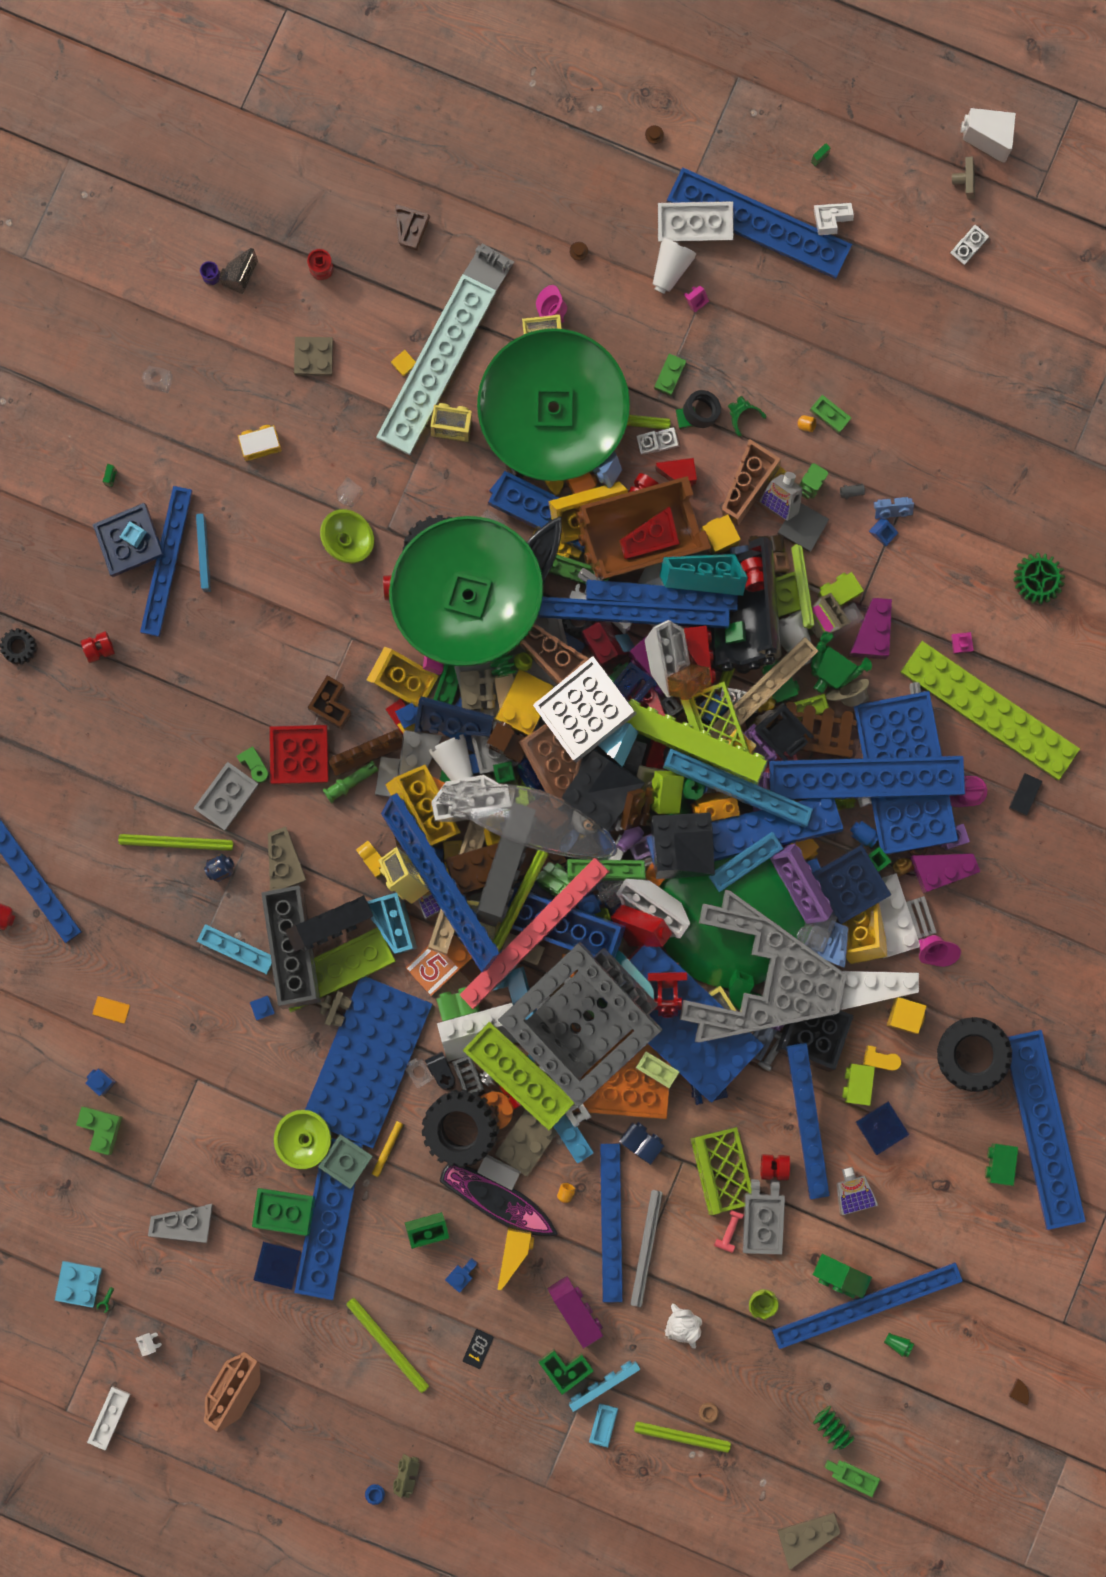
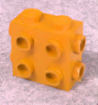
[690,792,740,821]

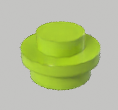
[514,652,533,671]

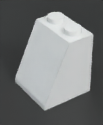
[960,108,1016,162]

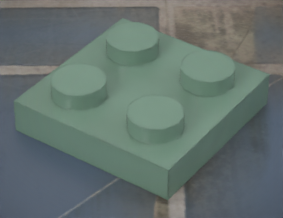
[318,1134,373,1189]

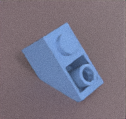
[592,452,622,488]

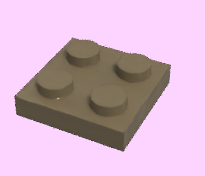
[294,337,333,376]

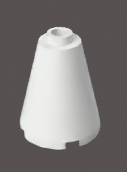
[653,238,696,294]
[779,610,812,666]
[429,735,473,781]

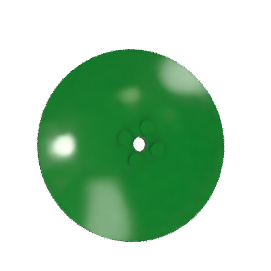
[477,328,630,481]
[389,516,543,667]
[659,856,809,988]

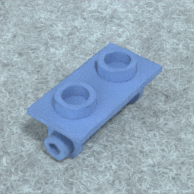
[874,497,914,519]

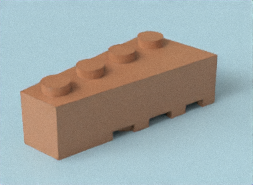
[722,439,781,526]
[519,624,589,685]

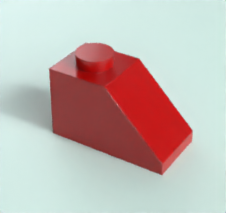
[655,458,697,487]

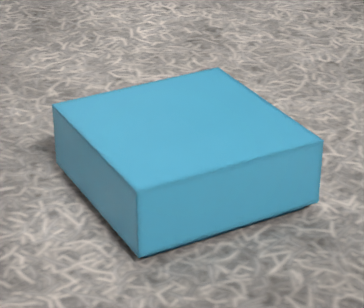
[120,521,147,548]

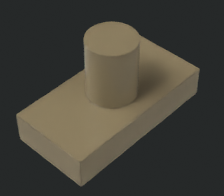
[952,156,975,199]

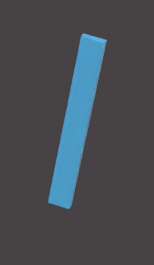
[663,749,813,828]

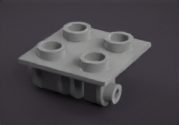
[463,243,514,291]

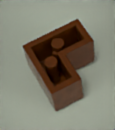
[307,675,352,730]
[485,721,526,764]

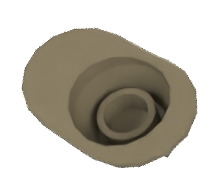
[825,679,870,707]

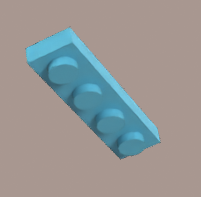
[197,924,272,974]
[569,1360,640,1412]

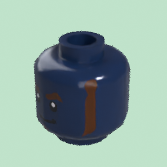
[204,854,234,882]

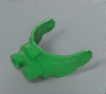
[728,396,767,437]

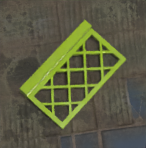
[680,682,750,767]
[690,1127,751,1215]

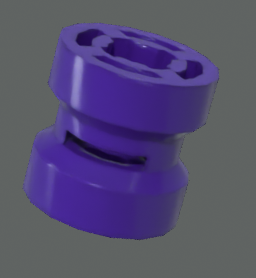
[200,261,221,285]

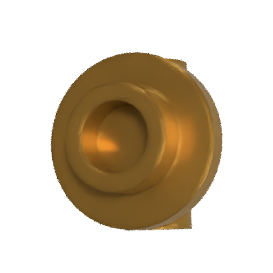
[893,858,914,878]

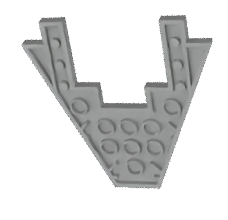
[680,890,846,1042]

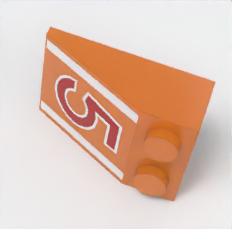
[405,934,473,996]

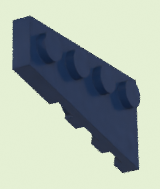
[414,696,495,736]

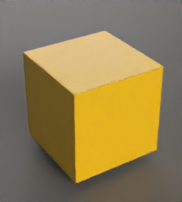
[701,514,741,555]
[887,997,926,1034]

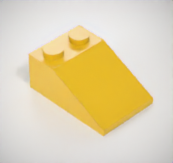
[367,647,438,707]
[494,669,554,736]
[842,903,887,964]
[497,1228,534,1290]

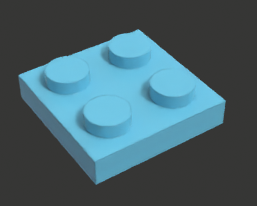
[55,1261,102,1308]

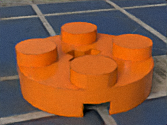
[480,1091,513,1129]

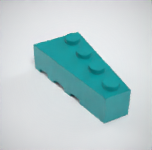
[659,554,748,596]

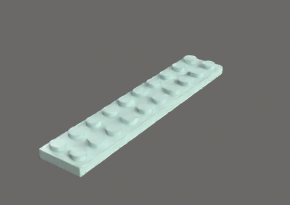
[376,274,496,455]

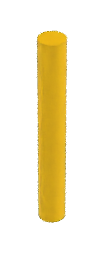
[372,1121,404,1177]

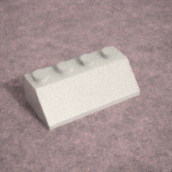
[437,1003,517,1061]

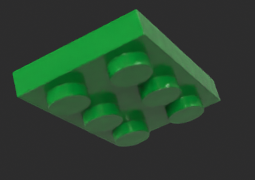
[252,1188,315,1236]

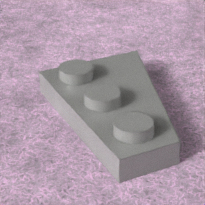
[398,731,442,776]
[148,1204,213,1244]

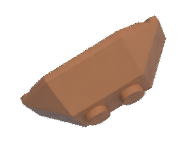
[204,1352,261,1432]

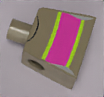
[807,593,851,638]

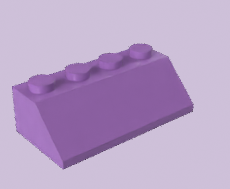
[770,843,833,924]

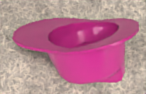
[536,285,567,323]
[950,776,987,807]
[919,935,961,967]

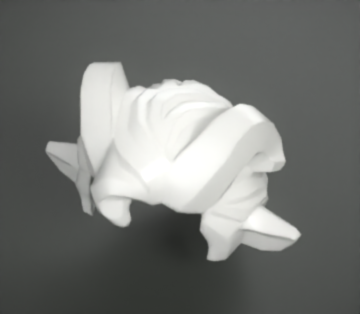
[665,1303,702,1348]

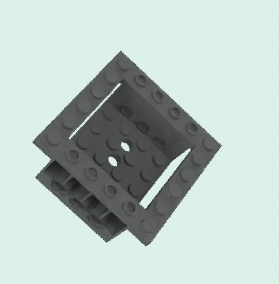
[498,942,663,1107]

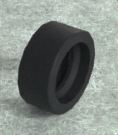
[683,390,721,428]

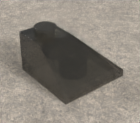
[219,248,258,294]

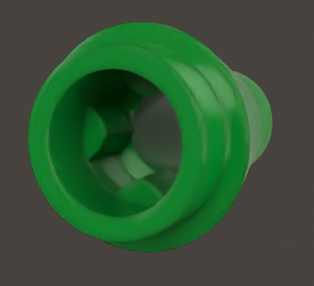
[884,1333,914,1358]

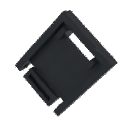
[754,703,814,761]

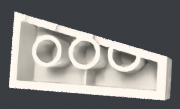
[840,971,919,1010]

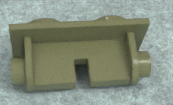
[393,1454,420,1498]

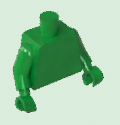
[811,631,872,694]

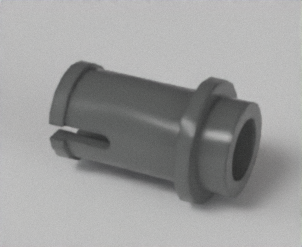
[840,483,865,500]

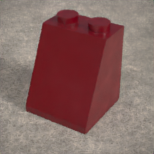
[582,621,630,669]

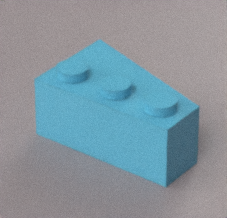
[598,723,639,767]
[367,892,417,954]

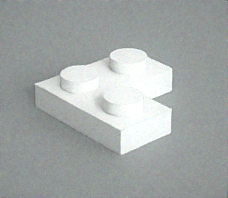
[814,203,854,235]

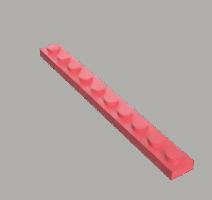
[460,858,610,1009]

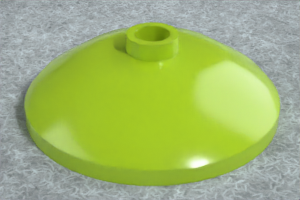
[320,509,374,564]
[274,1110,331,1169]

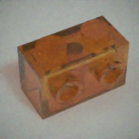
[667,664,711,700]

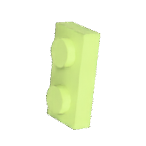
[636,1051,679,1088]

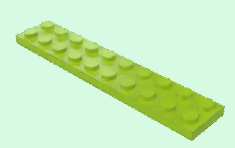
[900,641,1080,781]

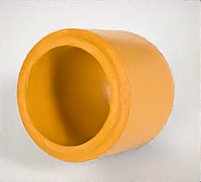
[797,415,817,432]
[557,1183,575,1203]

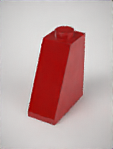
[611,905,673,947]

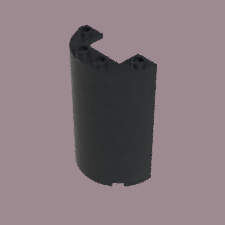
[711,537,781,671]

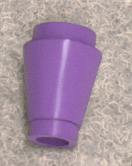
[616,826,644,853]

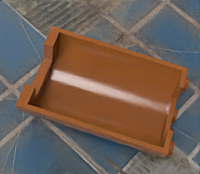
[576,476,711,579]

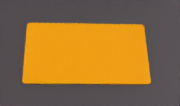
[92,996,130,1023]

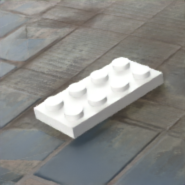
[658,202,733,241]
[879,873,920,959]

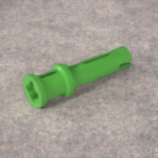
[323,761,379,804]

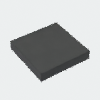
[777,503,829,552]

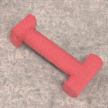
[714,1210,744,1253]

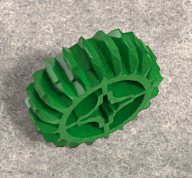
[1013,553,1065,604]

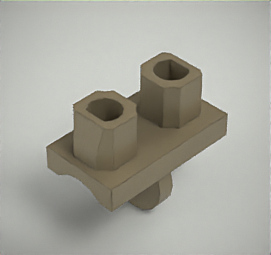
[317,991,352,1027]

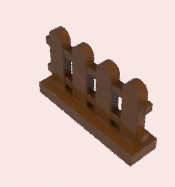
[786,702,857,759]
[328,728,403,777]

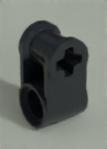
[425,1051,455,1090]

